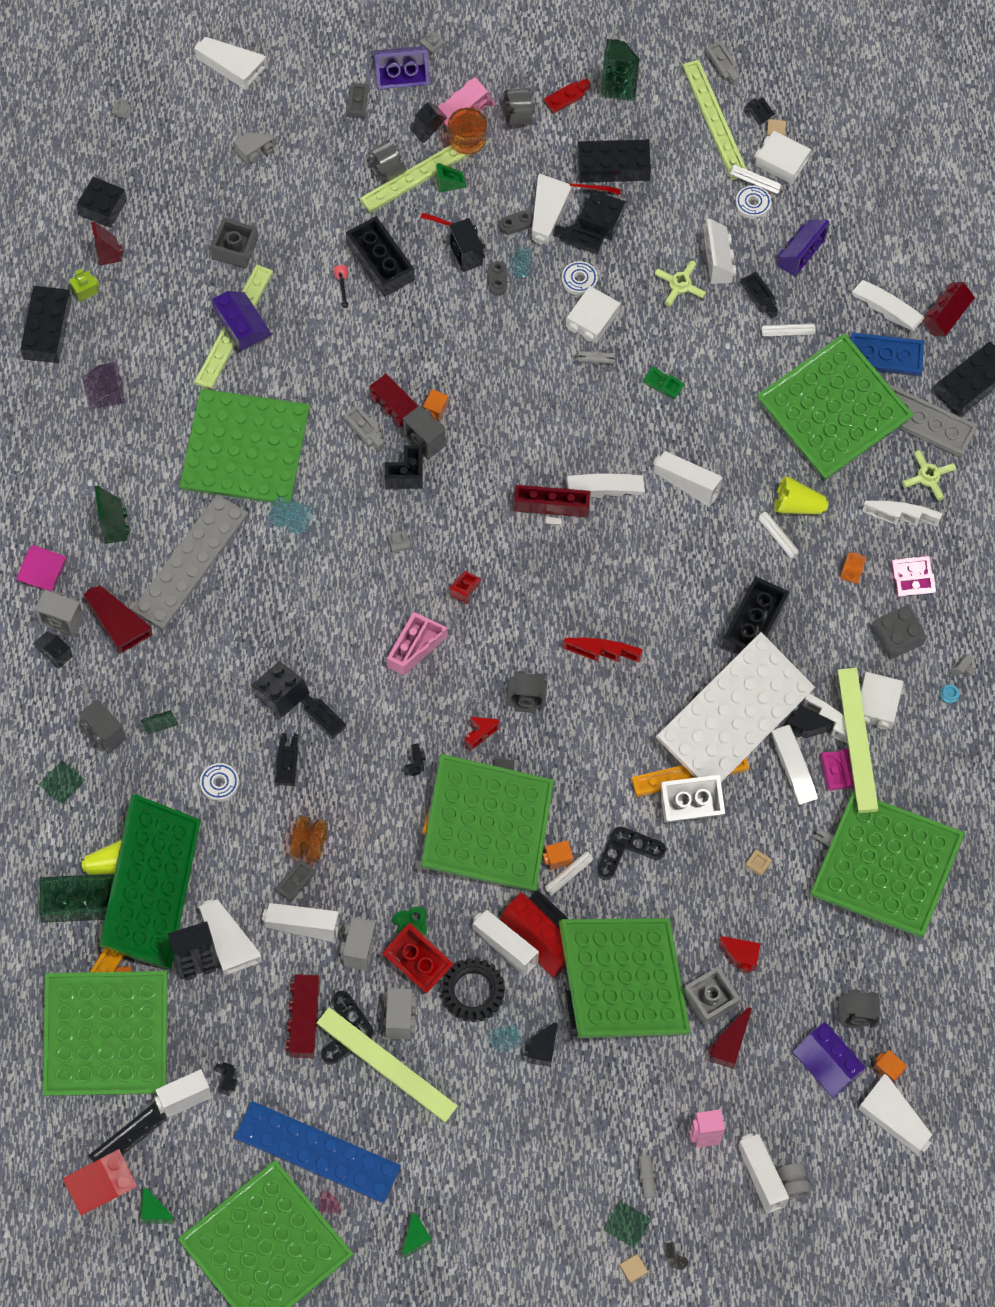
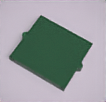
[141,710,179,734]
[38,761,86,805]
[603,1201,652,1249]

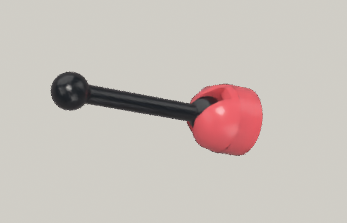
[334,265,349,308]

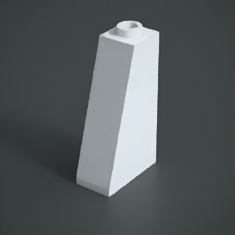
[194,37,267,90]
[532,173,572,245]
[653,451,723,507]
[199,899,262,976]
[262,903,340,942]
[473,910,539,977]
[858,1074,932,1155]
[738,1134,789,1214]

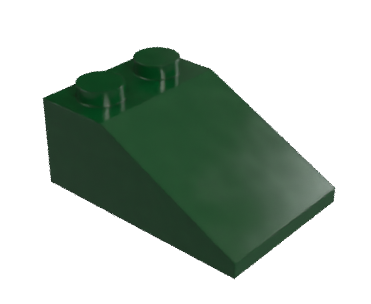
[94,486,130,544]

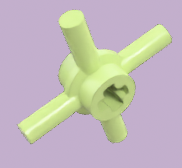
[655,261,706,306]
[902,450,956,501]

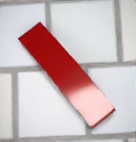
[563,637,643,663]

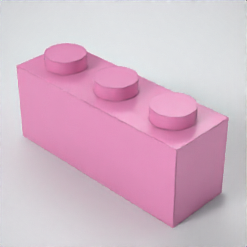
[689,1109,725,1148]

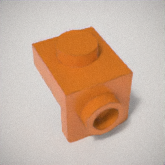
[840,552,867,584]

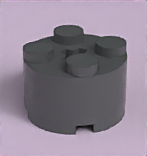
[503,88,535,126]
[368,140,406,183]
[507,671,547,713]
[839,989,880,1029]

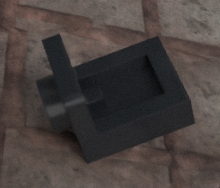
[404,743,426,776]
[215,1062,238,1096]

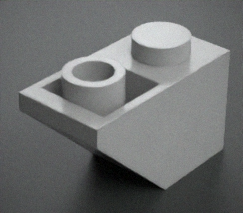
[233,132,276,165]

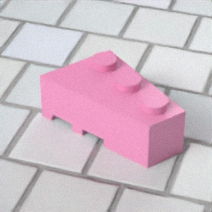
[438,77,496,132]
[387,612,448,676]

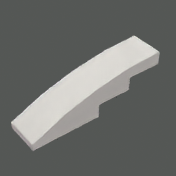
[852,280,924,331]
[566,474,645,498]
[862,501,943,527]
[803,693,870,744]
[771,725,818,805]

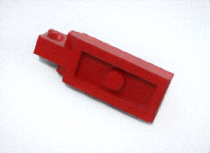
[544,78,591,114]

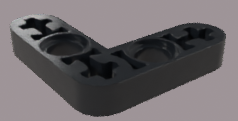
[597,827,666,881]
[322,991,374,1065]

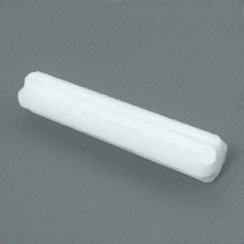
[730,165,781,194]
[761,323,816,336]
[758,512,799,558]
[545,852,593,896]

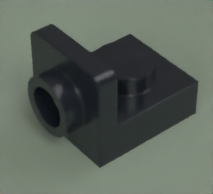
[744,97,775,125]

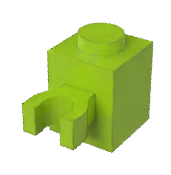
[69,269,99,302]

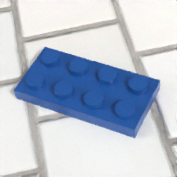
[850,333,924,376]

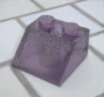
[82,361,126,411]

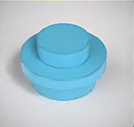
[940,685,960,704]

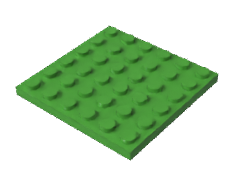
[757,333,914,480]
[179,389,310,505]
[420,754,554,893]
[810,791,965,938]
[559,918,691,1038]
[43,971,168,1096]
[178,1160,354,1307]

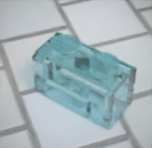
[270,496,314,533]

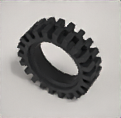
[442,957,505,1022]

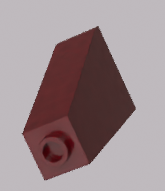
[83,585,153,654]

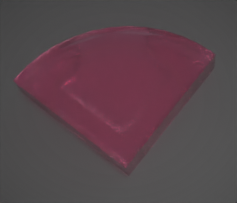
[320,1190,341,1214]

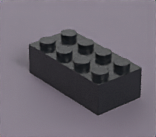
[577,139,651,183]
[346,216,415,296]
[20,286,72,363]
[934,341,995,417]
[721,576,790,655]
[168,921,219,980]

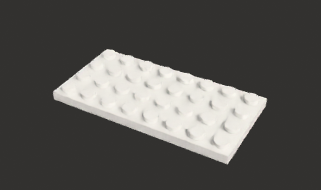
[656,632,815,782]

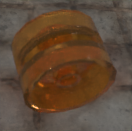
[448,107,487,154]
[290,815,328,863]

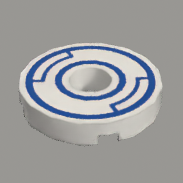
[735,185,771,219]
[561,261,598,296]
[200,763,239,802]

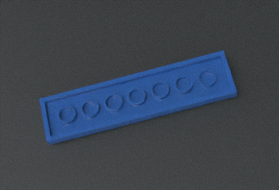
[234,1101,401,1204]

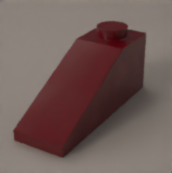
[91,222,124,266]
[708,1007,752,1069]

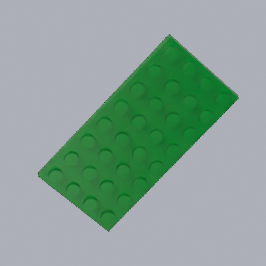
[99,794,201,970]

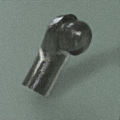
[665,1242,688,1270]

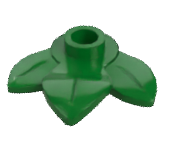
[392,906,429,937]

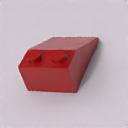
[382,922,454,994]
[63,1149,137,1215]

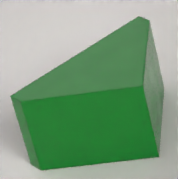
[436,163,467,193]
[141,1187,175,1224]
[402,1213,432,1258]

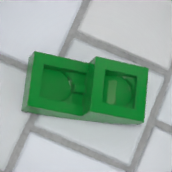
[642,366,685,399]

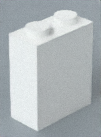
[754,131,811,184]
[566,286,621,343]
[861,672,904,730]
[154,1069,212,1118]

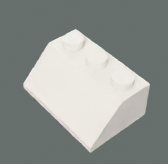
[704,219,736,284]
[661,775,725,823]

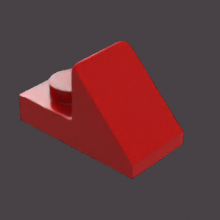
[450,571,481,604]
[465,717,500,751]

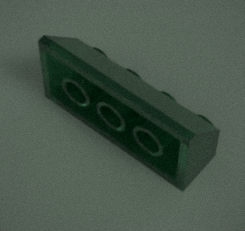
[601,39,640,102]
[39,874,114,923]

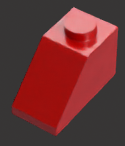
[719,936,761,973]

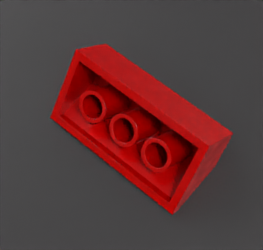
[500,892,566,978]

